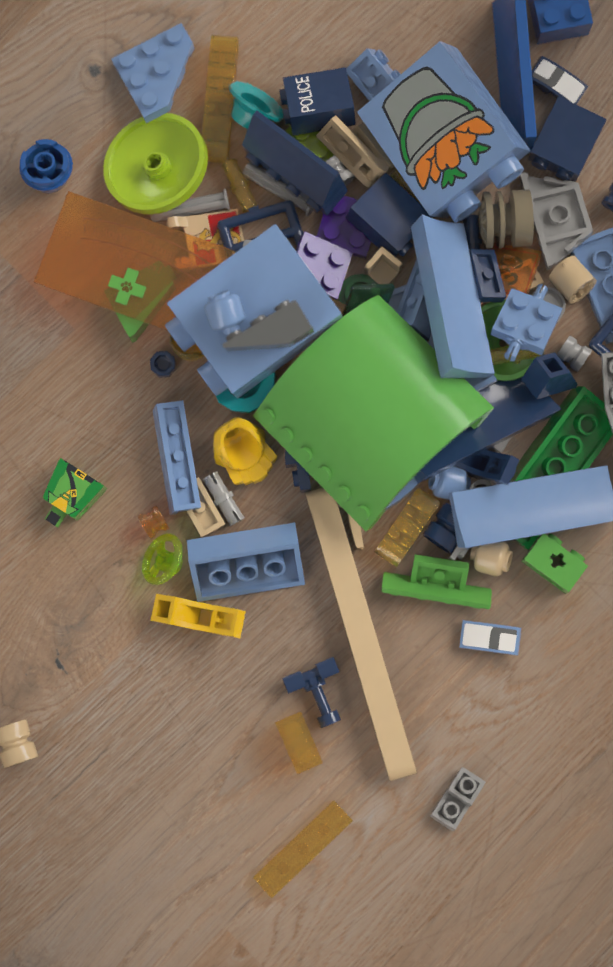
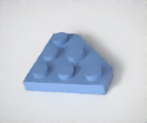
[111,23,194,123]

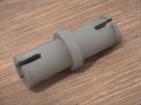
[202,471,245,526]

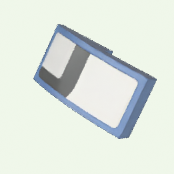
[459,620,522,655]

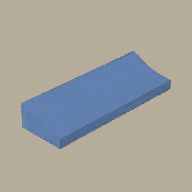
[411,214,495,378]
[449,465,613,548]

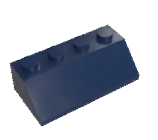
[242,110,348,216]

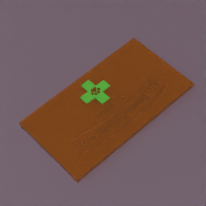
[34,191,236,331]

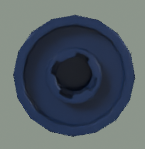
[423,502,457,554]

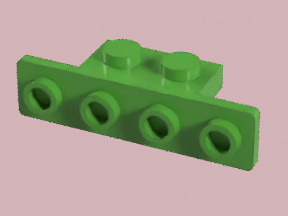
[381,554,492,609]

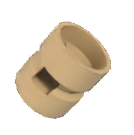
[0,719,38,768]

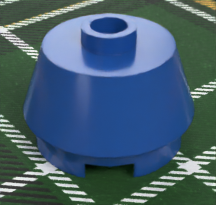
[19,139,73,193]

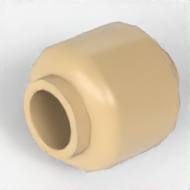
[470,542,513,576]

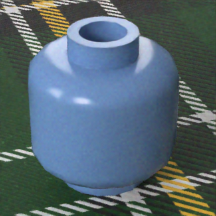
[204,290,246,335]
[428,466,471,500]

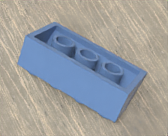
[187,523,305,602]

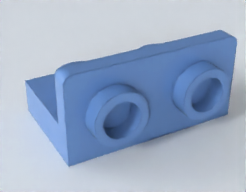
[346,48,401,101]

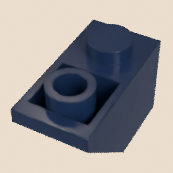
[522,352,578,399]

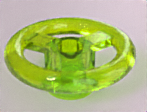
[142,533,183,585]

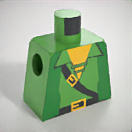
[43,458,107,528]

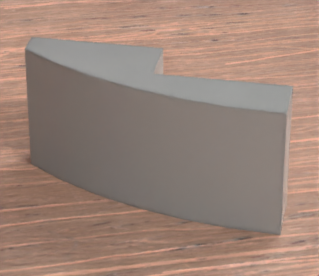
[430,767,486,832]

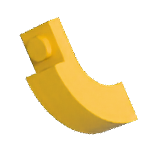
[150,594,246,638]

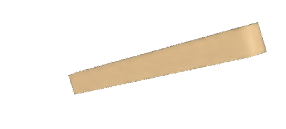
[305,487,417,781]

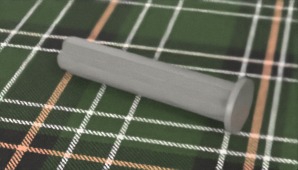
[243,162,313,216]
[150,189,230,222]

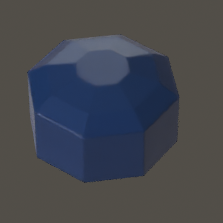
[150,351,177,378]

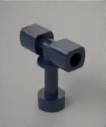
[282,657,341,728]

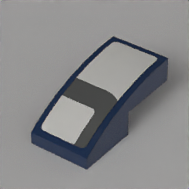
[531,56,588,105]

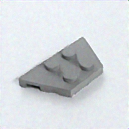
[519,172,593,270]

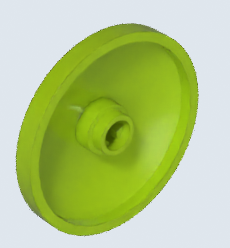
[103,113,208,214]

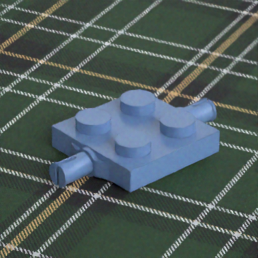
[491,284,563,361]

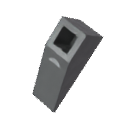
[222,300,314,351]

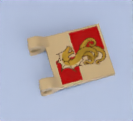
[166,208,244,274]

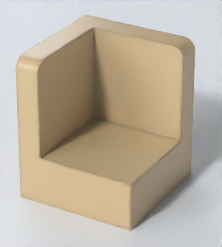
[364,247,403,291]

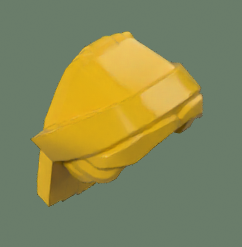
[213,417,277,486]

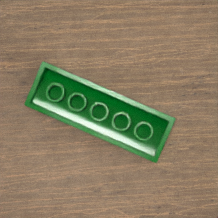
[510,386,613,550]

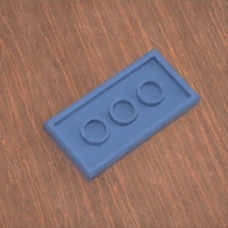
[570,228,613,344]

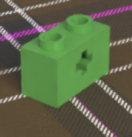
[521,533,588,594]

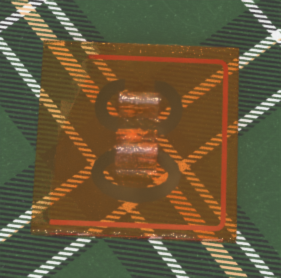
[488,242,542,295]

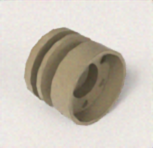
[479,189,534,249]

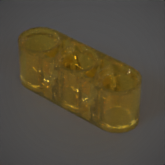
[374,487,441,567]

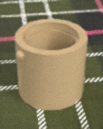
[549,256,597,304]

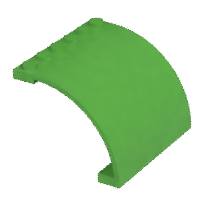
[253,295,494,531]

